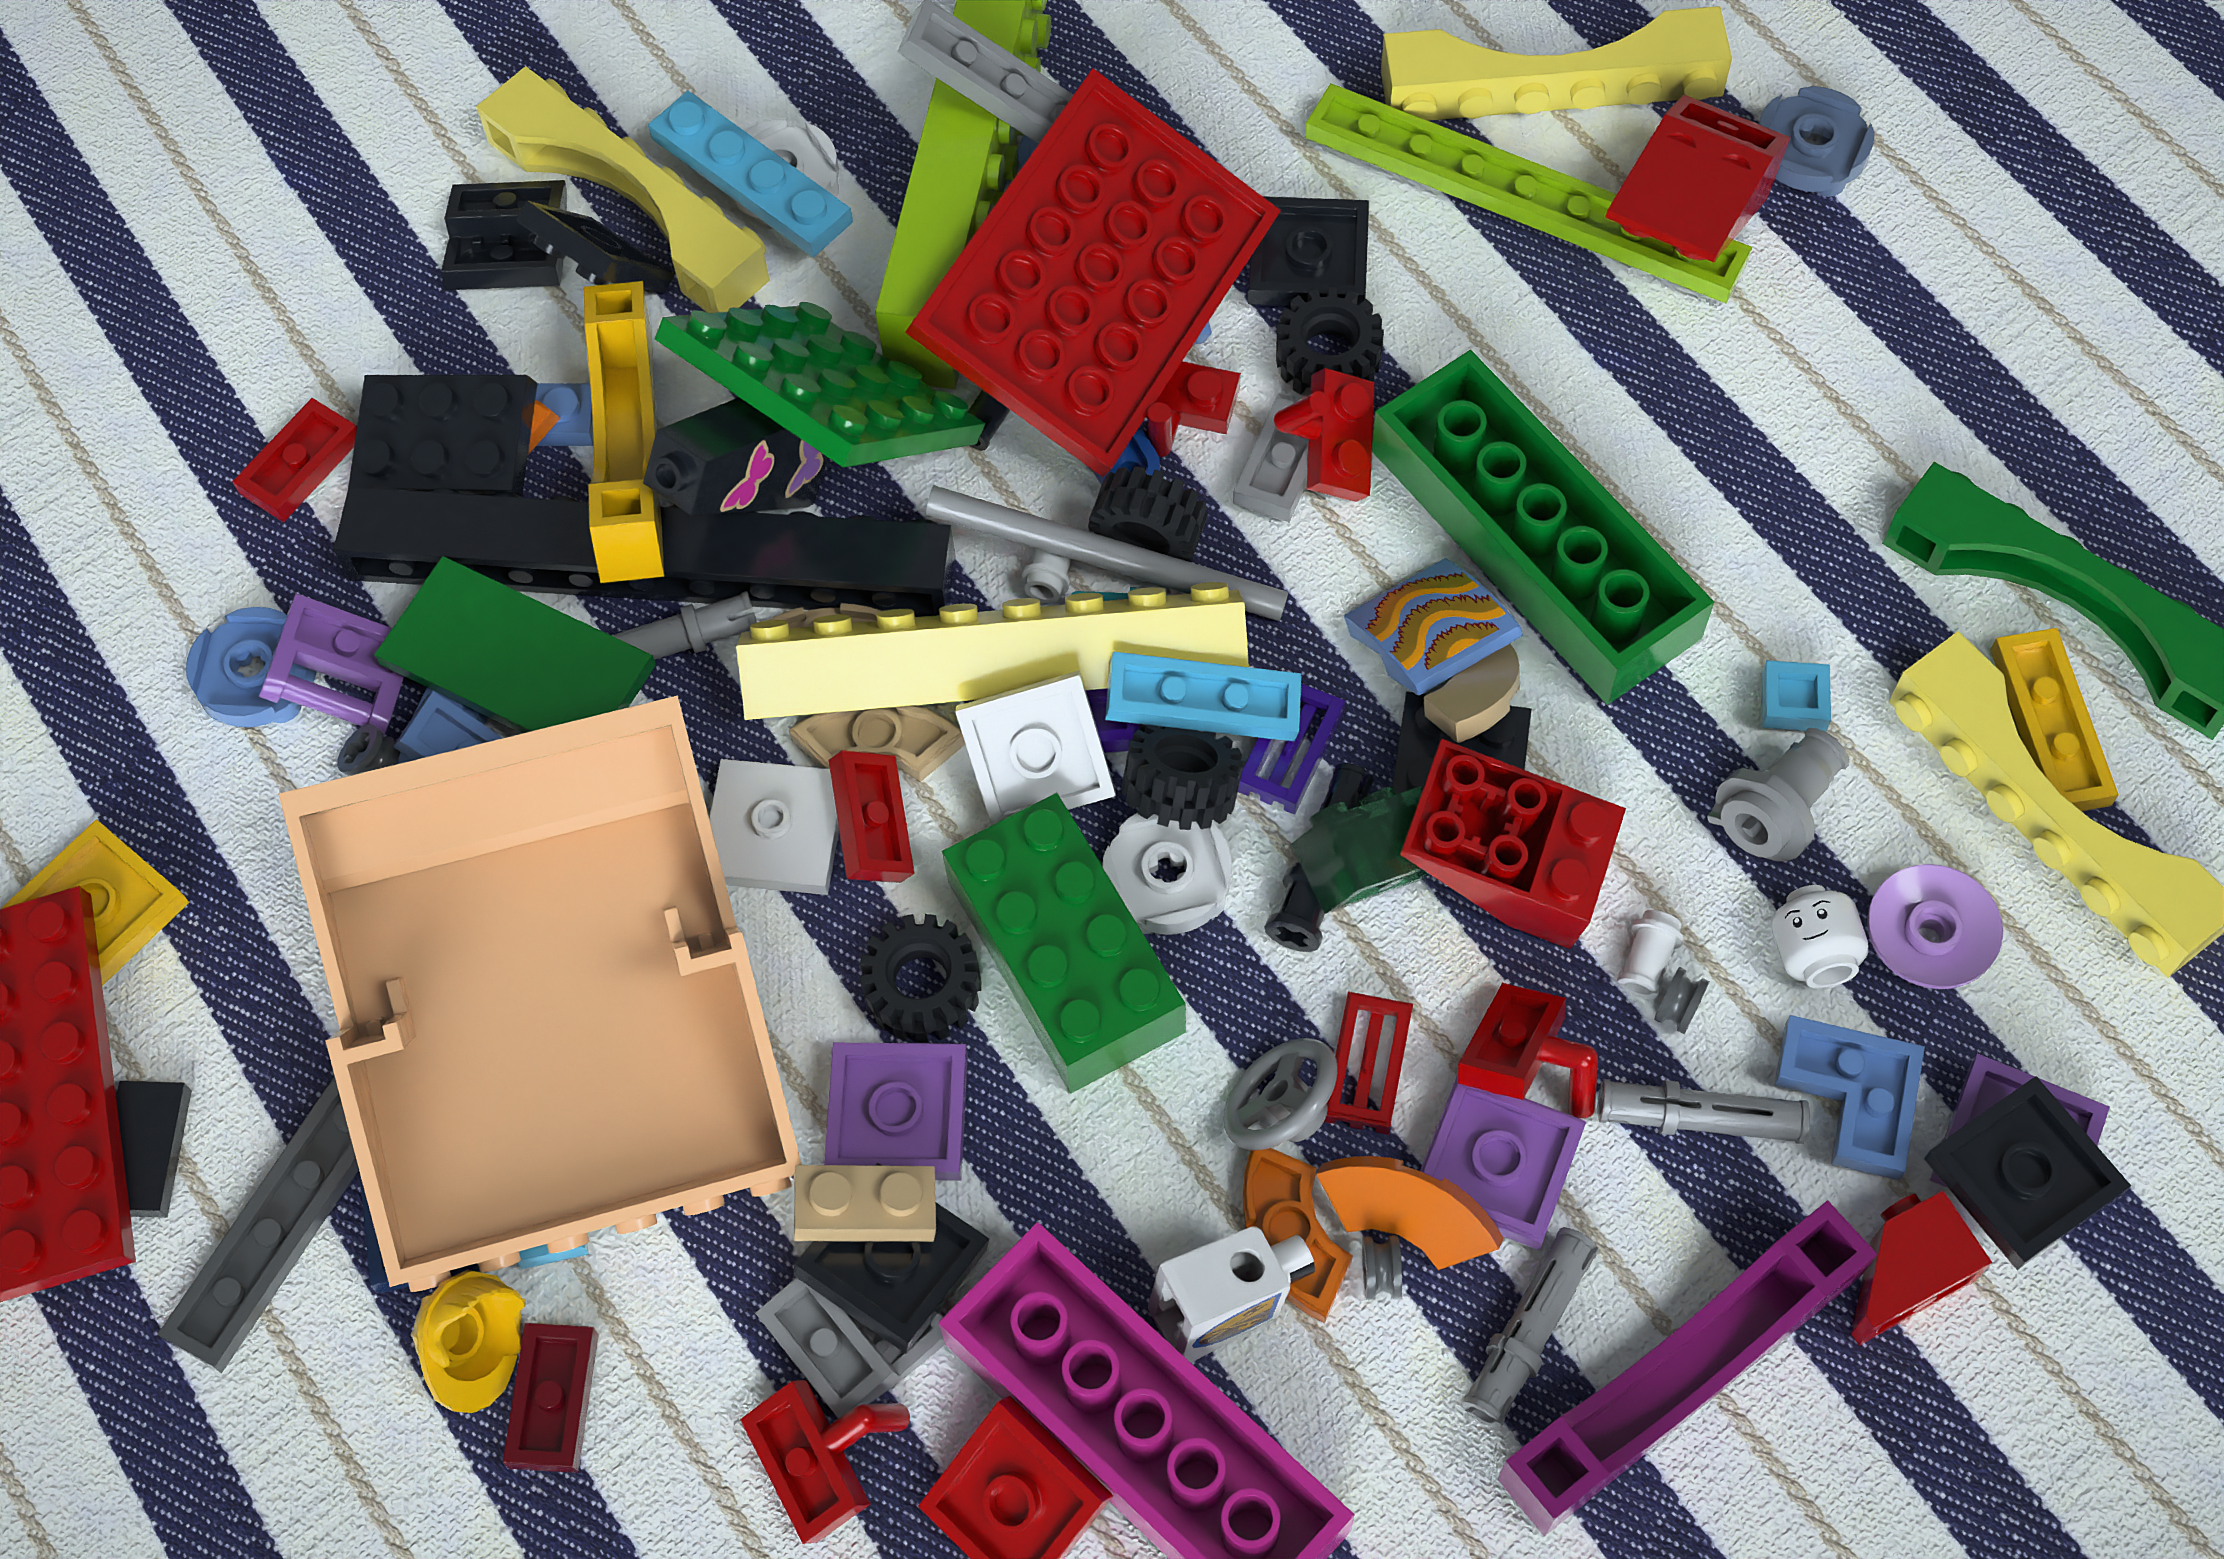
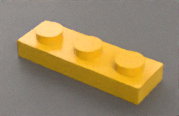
[1990,628,2119,811]

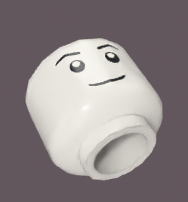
[1771,885,1868,989]

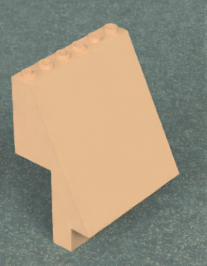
[278,696,802,1292]

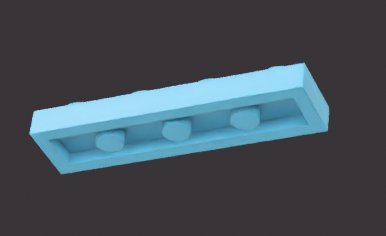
[648,90,853,258]

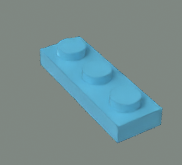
[1105,651,1301,741]

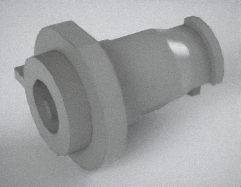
[1707,728,1849,861]

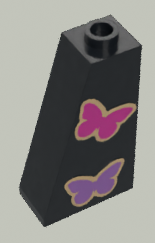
[643,397,828,516]

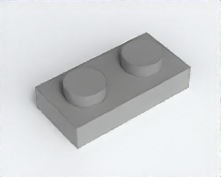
[1233,396,1309,523]

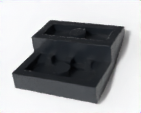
[441,180,567,290]

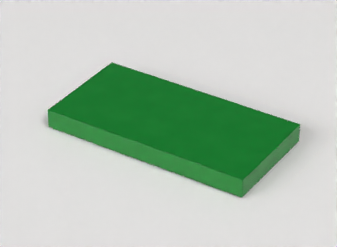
[374,556,656,734]

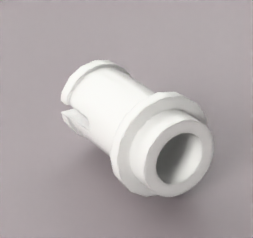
[1022,522,1071,603]
[1617,910,1684,999]

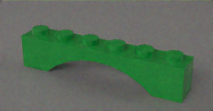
[1882,461,2224,740]

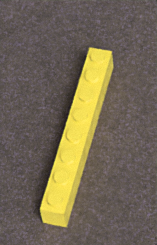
[736,582,1249,720]

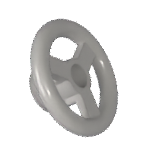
[1223,1038,1338,1150]

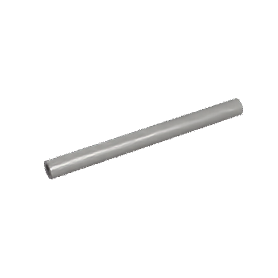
[925,485,1288,621]

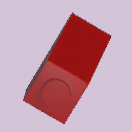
[1851,1191,1993,1346]

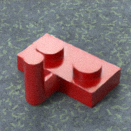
[1145,361,1241,458]
[1273,368,1374,502]
[1458,983,1598,1118]
[740,1380,910,1544]

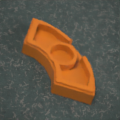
[1243,1148,1353,1323]
[1316,1156,1504,1270]

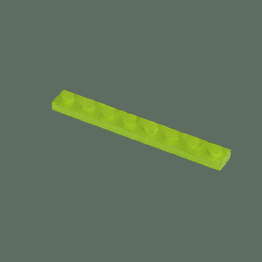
[1305,83,1752,304]

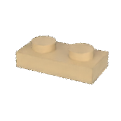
[794,1165,936,1242]

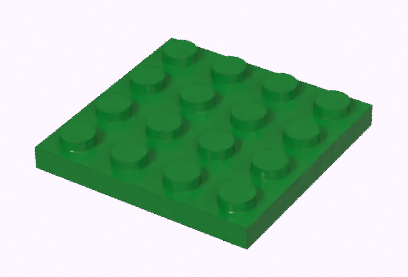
[654,302,986,468]

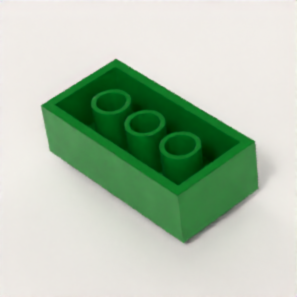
[942,792,1186,1094]

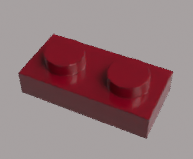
[502,1323,599,1473]

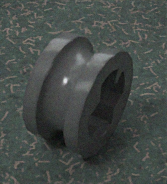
[337,724,400,776]
[1654,967,1710,1035]
[1362,1235,1402,1300]

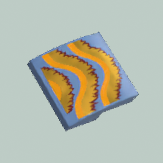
[1343,558,1523,696]

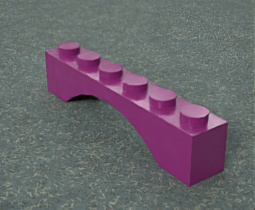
[1497,1200,1878,1537]

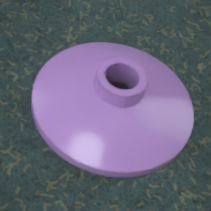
[1867,864,2003,989]

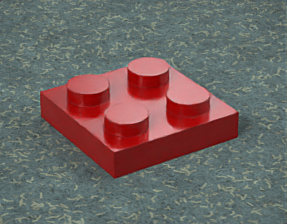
[918,1396,1114,1559]

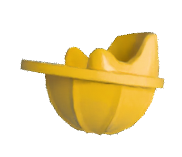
[411,1270,526,1413]

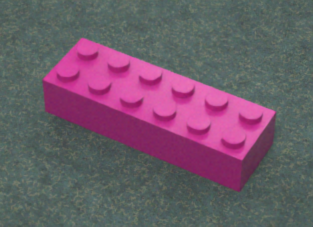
[938,1222,1355,1559]

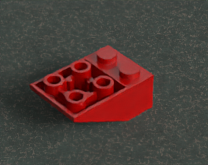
[1605,95,1791,263]
[1400,739,1626,949]

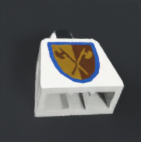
[1148,1226,1315,1363]

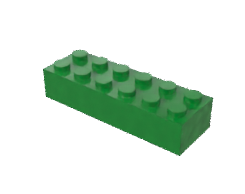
[1372,349,1714,705]

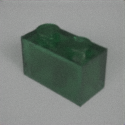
[1291,786,1430,914]

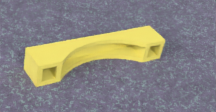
[1381,6,1732,121]
[476,66,770,313]
[1889,631,2224,978]

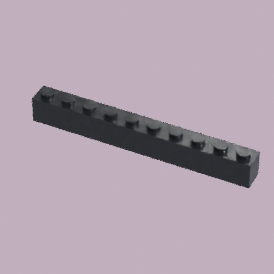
[333,485,956,617]

